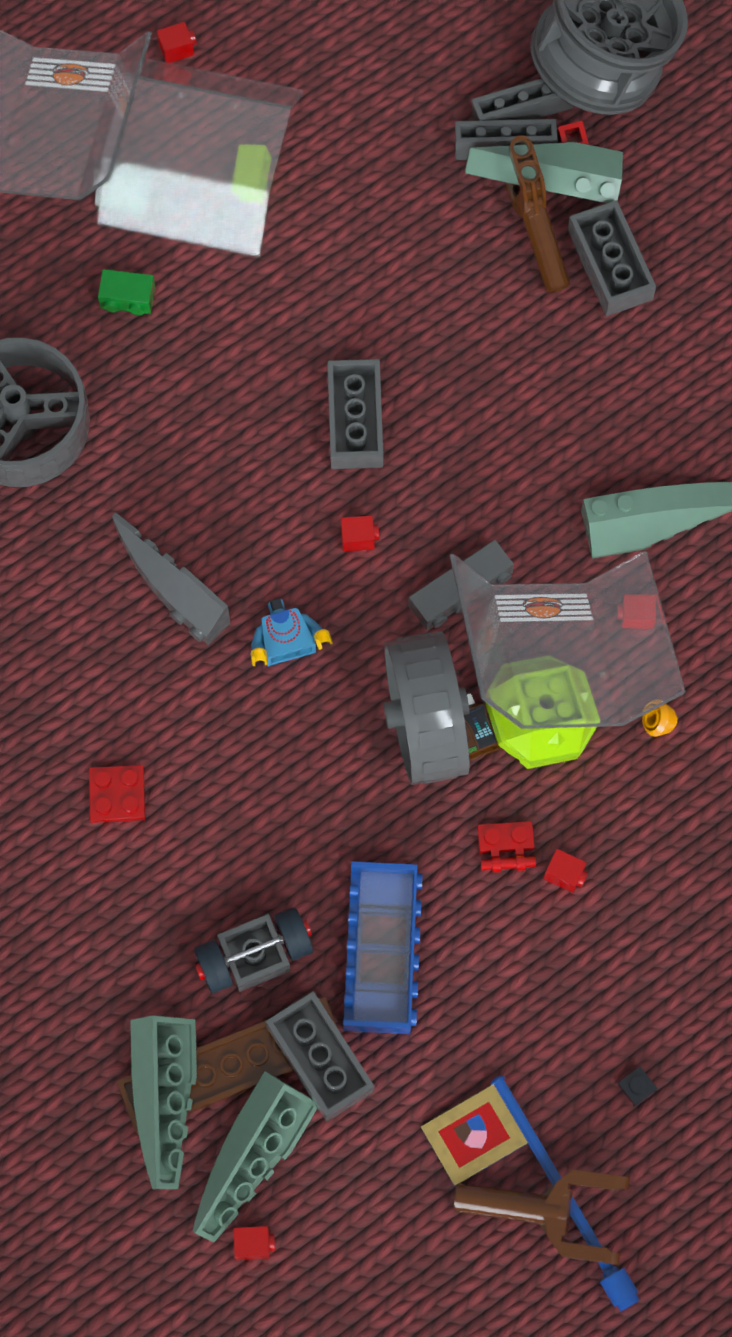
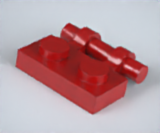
[477,821,536,873]

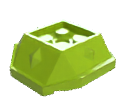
[483,657,600,769]

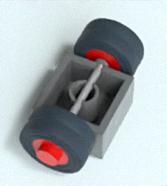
[194,907,313,993]

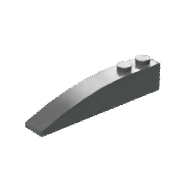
[112,512,230,645]

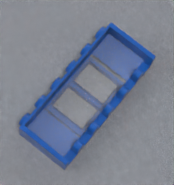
[343,862,423,1034]

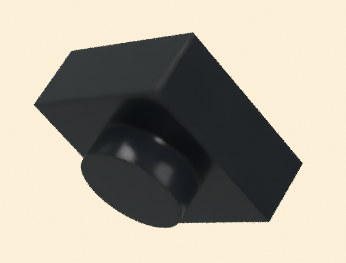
[617,1066,658,1107]

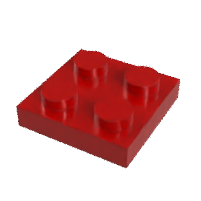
[89,765,145,823]

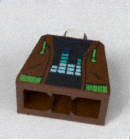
[464,694,502,761]

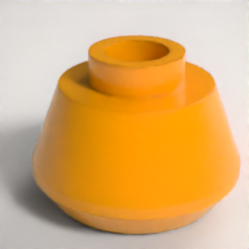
[642,700,677,737]

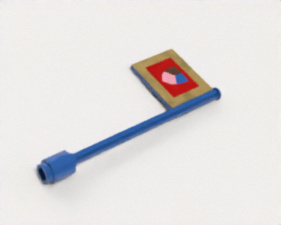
[421,1075,640,1312]

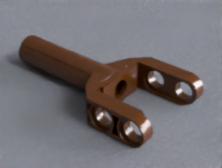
[505,135,571,293]
[454,1169,630,1265]

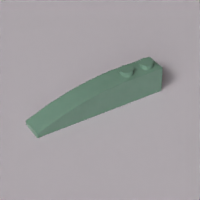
[465,142,623,203]
[581,482,732,559]
[131,1016,197,1190]
[192,1071,317,1242]

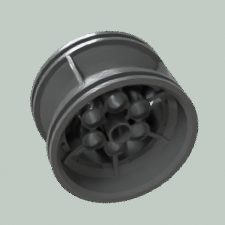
[531,0,688,115]

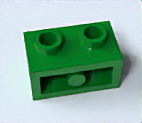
[98,269,155,315]

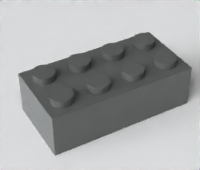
[567,200,656,316]
[328,359,383,469]
[266,991,375,1122]

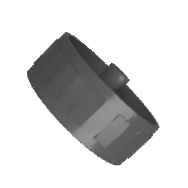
[0,338,90,487]
[383,632,470,785]

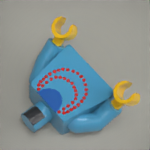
[251,599,333,666]

